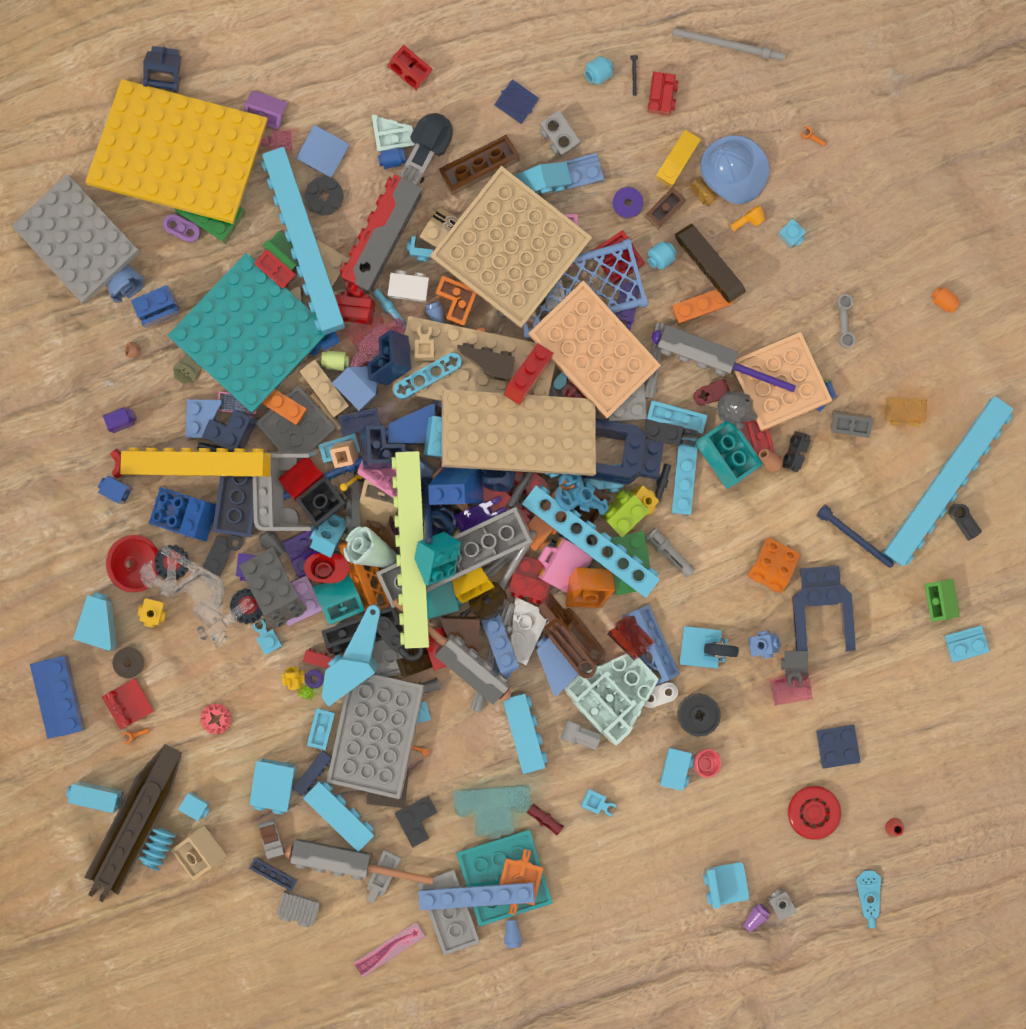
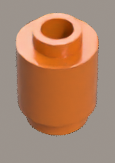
[931,286,961,314]

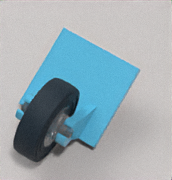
[680,626,739,669]

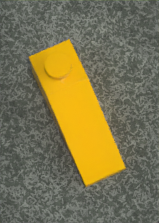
[655,130,701,188]

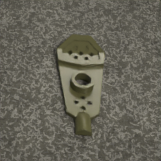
[173,354,201,384]

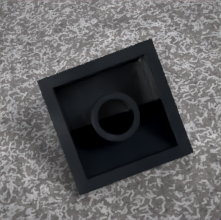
[295,476,346,528]

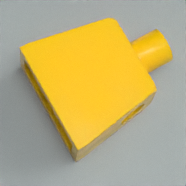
[452,567,494,604]

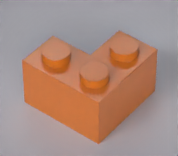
[435,276,478,327]

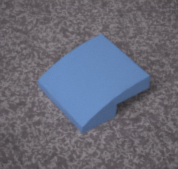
[295,125,350,178]

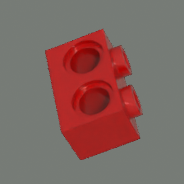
[387,44,433,91]

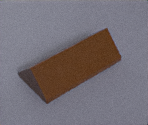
[439,134,520,195]

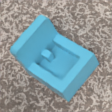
[407,236,434,262]

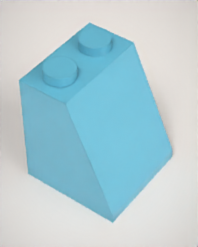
[73,592,117,651]
[249,758,298,815]

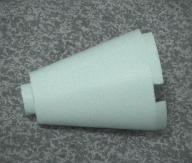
[344,526,397,568]

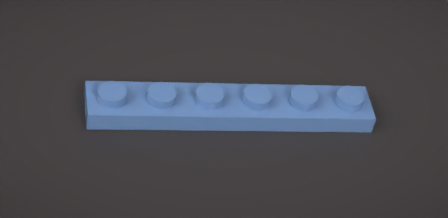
[418,882,535,910]

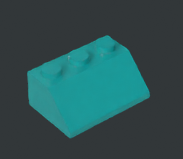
[695,421,763,489]

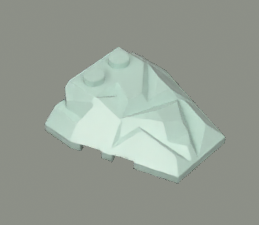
[564,651,659,746]

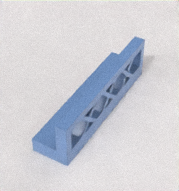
[622,604,680,685]

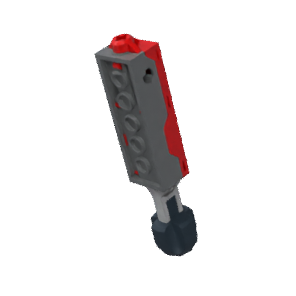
[340,113,453,297]

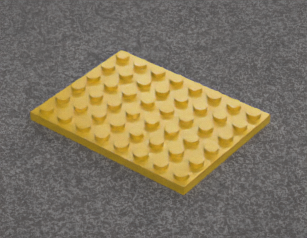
[85,79,268,224]

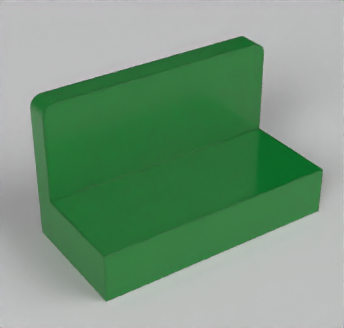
[263,231,300,272]

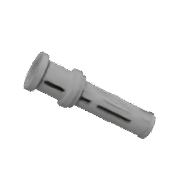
[645,527,695,578]

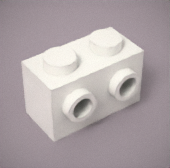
[388,270,429,303]

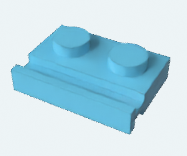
[944,625,990,663]

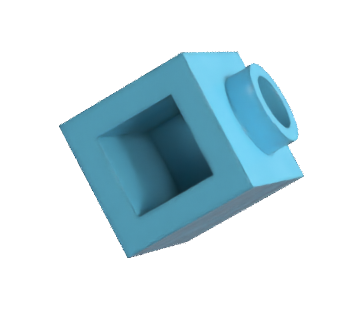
[777,219,806,248]
[178,792,210,821]

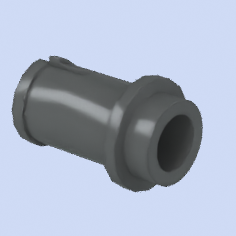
[418,678,441,696]

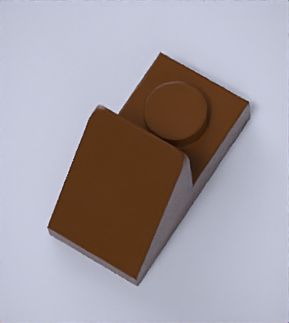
[365,515,399,549]

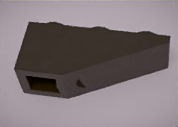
[457,343,515,382]

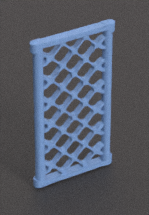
[523,238,649,339]

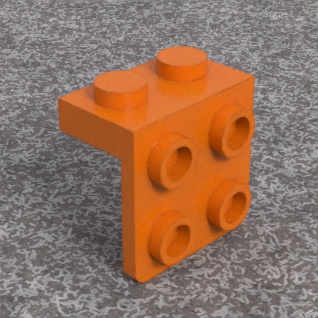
[747,538,800,593]

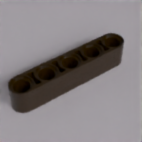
[675,223,746,303]

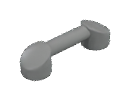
[836,294,856,348]

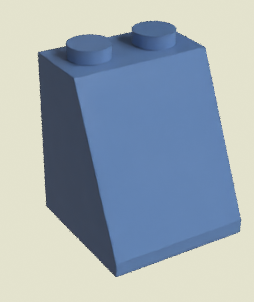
[536,636,583,697]

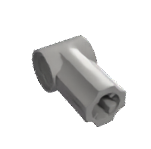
[560,720,602,750]

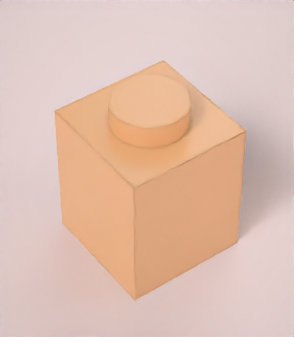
[330,440,358,468]

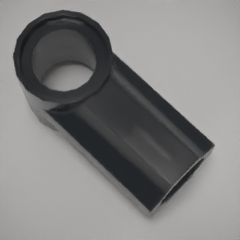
[948,504,982,541]

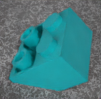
[414,532,461,586]
[312,574,365,625]

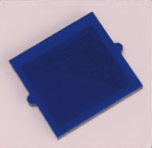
[494,79,539,124]

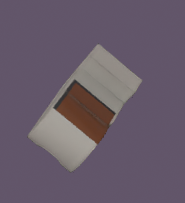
[259,819,284,859]

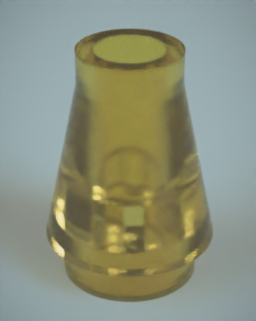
[690,178,718,207]

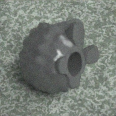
[718,391,758,430]

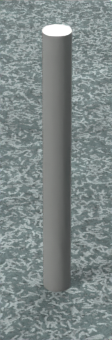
[499,529,537,590]

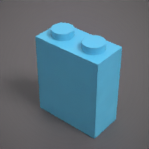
[66,781,123,813]

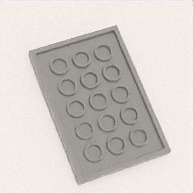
[12,174,140,305]
[327,674,425,799]

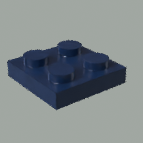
[816,724,861,769]

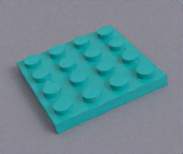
[456,829,553,927]

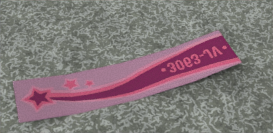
[354,922,425,977]

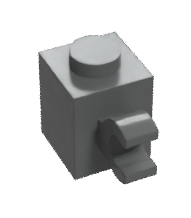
[781,651,808,686]

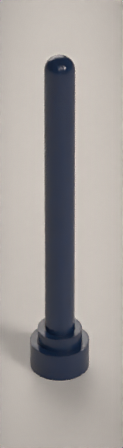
[421,477,433,544]
[816,504,894,568]

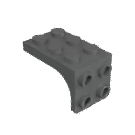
[239,547,307,627]

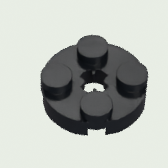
[305,176,344,216]

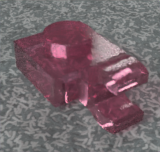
[260,130,293,151]

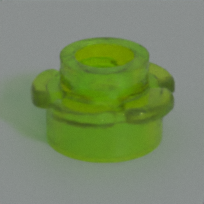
[297,685,316,700]

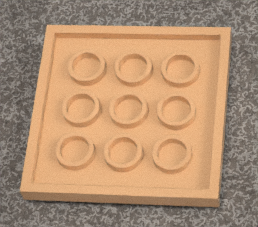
[734,332,832,432]

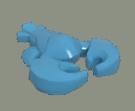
[555,474,608,515]

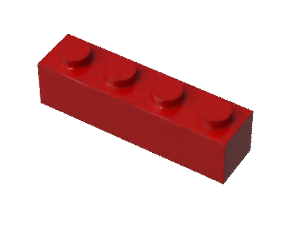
[303,648,335,669]

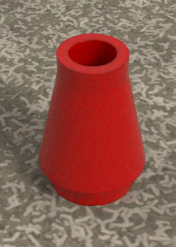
[885,818,904,837]

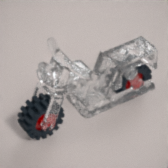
[139,545,263,648]

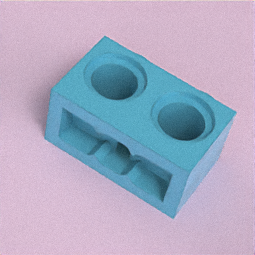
[310,514,347,558]

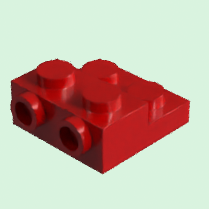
[508,556,550,604]

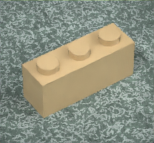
[300,360,350,418]

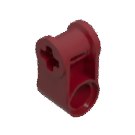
[693,378,730,406]

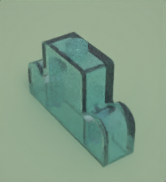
[453,785,531,839]

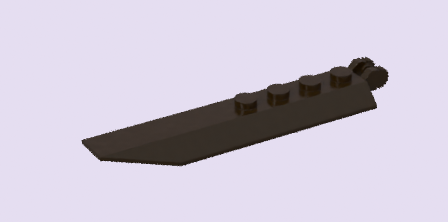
[84,744,182,903]

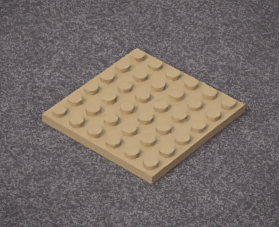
[430,166,592,328]

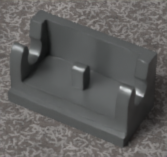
[831,410,873,438]

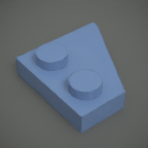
[185,399,224,438]

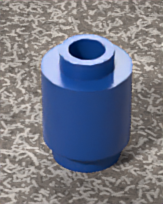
[378,147,406,170]

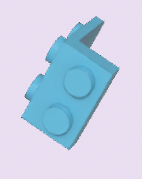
[703,862,749,909]

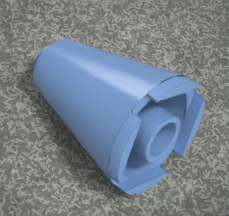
[106,264,145,303]

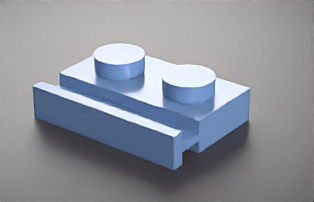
[564,153,604,190]

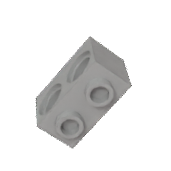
[539,110,581,158]

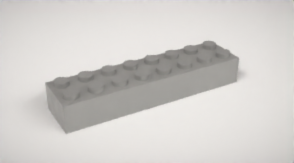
[376,507,534,608]

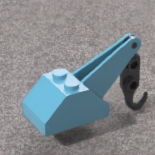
[322,604,423,707]

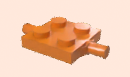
[500,849,543,915]

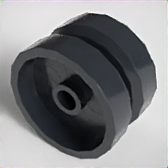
[677,693,721,737]

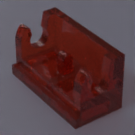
[607,615,654,660]

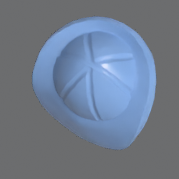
[700,135,769,204]

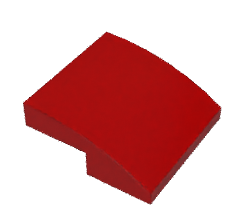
[591,230,645,285]

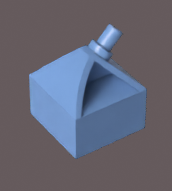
[332,367,378,411]

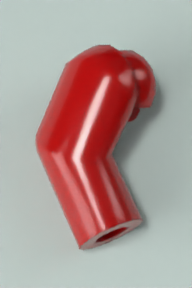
[110,449,124,478]

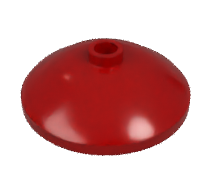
[106,535,159,593]

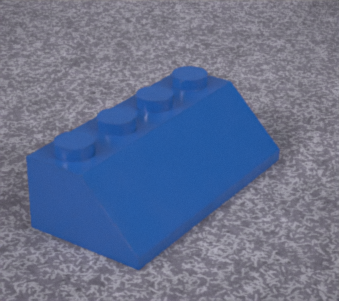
[30,655,85,739]

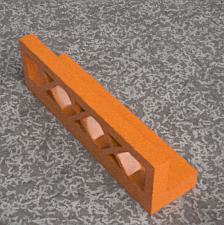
[338,541,391,614]

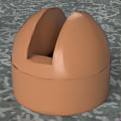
[125,342,140,358]

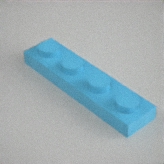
[672,437,698,515]

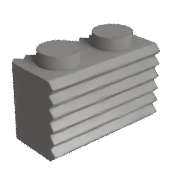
[276,890,321,928]

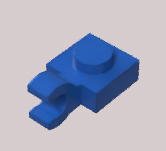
[310,332,340,356]

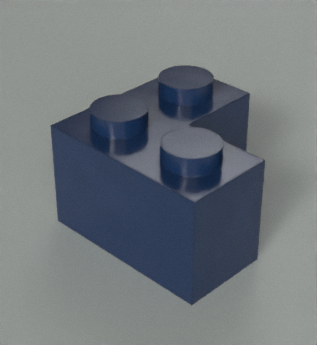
[368,329,411,386]
[202,410,258,452]
[361,425,405,469]

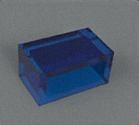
[339,408,381,436]

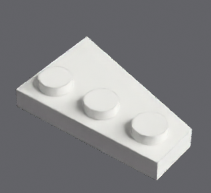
[510,597,548,665]

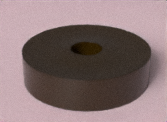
[112,647,144,678]

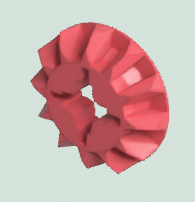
[200,704,231,734]

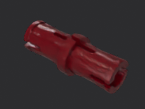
[526,803,564,836]

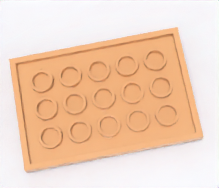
[527,281,661,418]

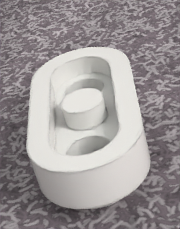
[644,682,678,708]

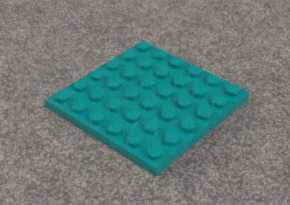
[167,253,327,414]

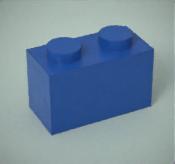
[98,476,133,504]

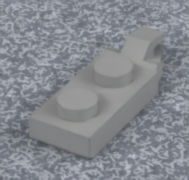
[367,849,402,903]

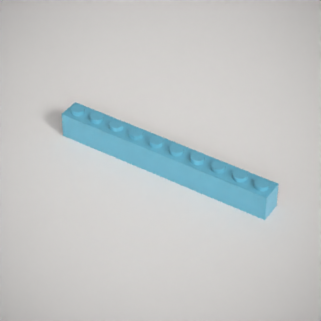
[261,147,346,335]
[882,396,1014,566]

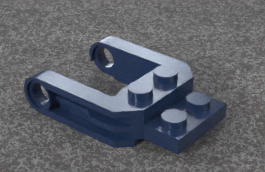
[580,419,664,485]
[792,566,856,652]

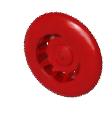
[788,786,841,840]

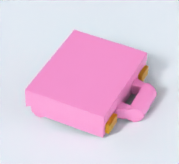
[538,537,593,593]

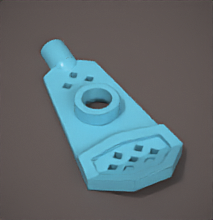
[856,870,881,928]

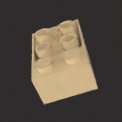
[359,480,398,527]

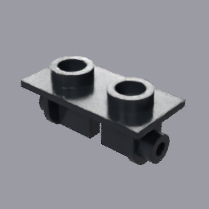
[782,431,811,472]

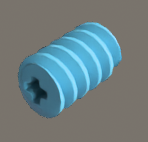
[139,828,176,871]

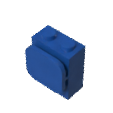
[131,285,180,328]

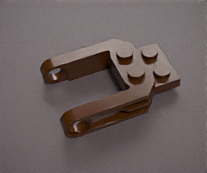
[538,593,606,679]

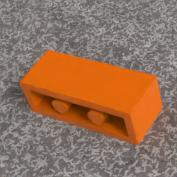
[671,289,733,325]

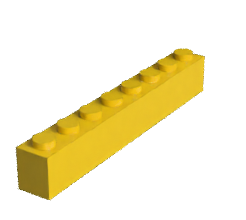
[121,448,271,477]

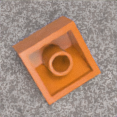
[565,567,615,608]

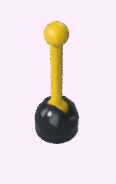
[340,467,366,491]

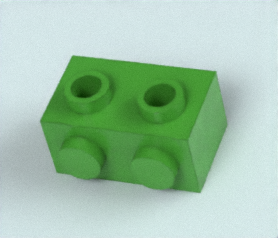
[925,579,960,622]

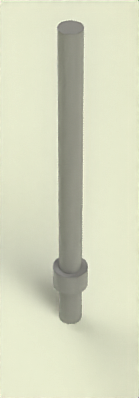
[672,28,786,61]

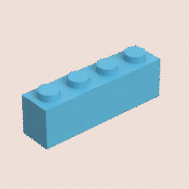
[503,693,548,774]
[303,780,375,852]

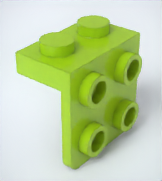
[600,489,650,537]

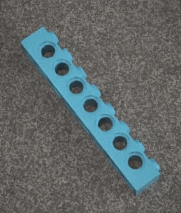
[522,485,660,598]

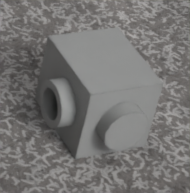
[767,889,797,921]

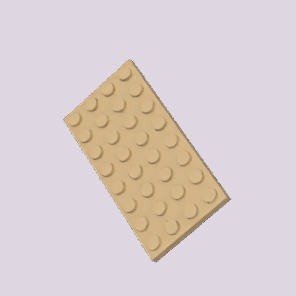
[392,316,556,402]
[442,389,596,476]

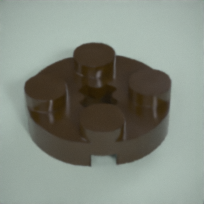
[469,582,508,620]

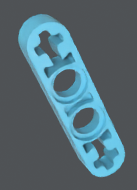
[394,353,462,400]

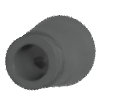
[258,531,286,557]

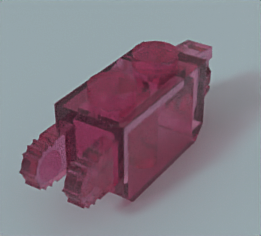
[350,317,407,367]

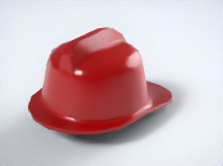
[304,553,350,583]

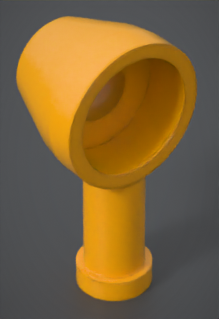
[730,205,765,232]

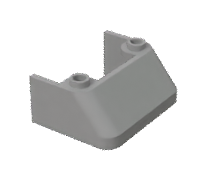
[253,450,316,531]

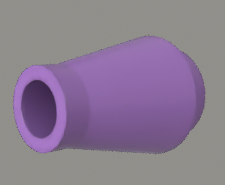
[743,903,771,932]

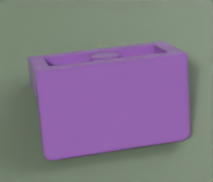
[244,91,288,130]

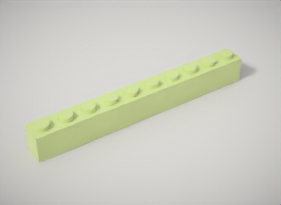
[392,451,429,649]

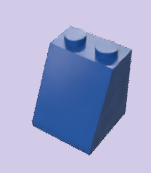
[385,404,436,445]
[428,467,483,505]

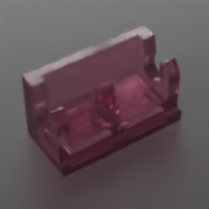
[769,677,813,705]

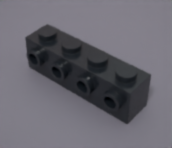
[321,607,403,655]

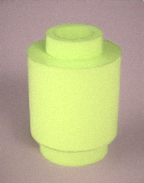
[321,350,349,371]

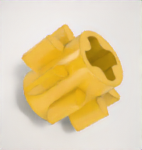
[282,666,305,690]

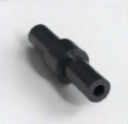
[655,463,671,502]

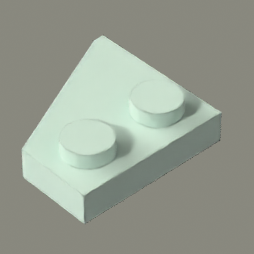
[372,115,415,152]

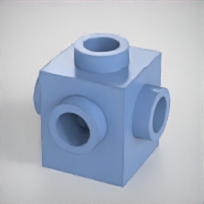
[748,630,780,659]

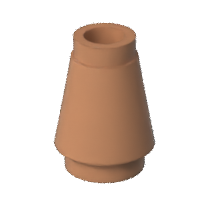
[759,449,783,473]

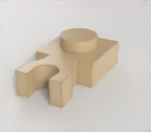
[415,327,434,361]

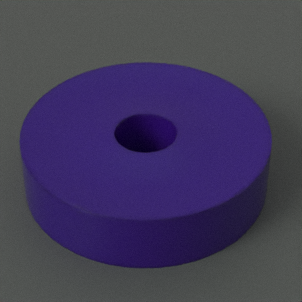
[612,187,643,219]

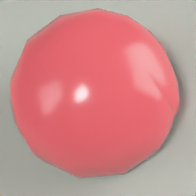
[693,749,721,778]

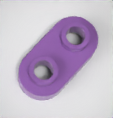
[163,214,200,243]

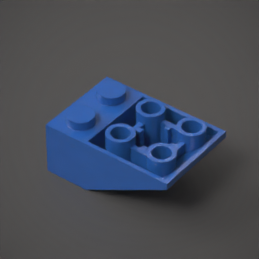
[149,487,216,542]

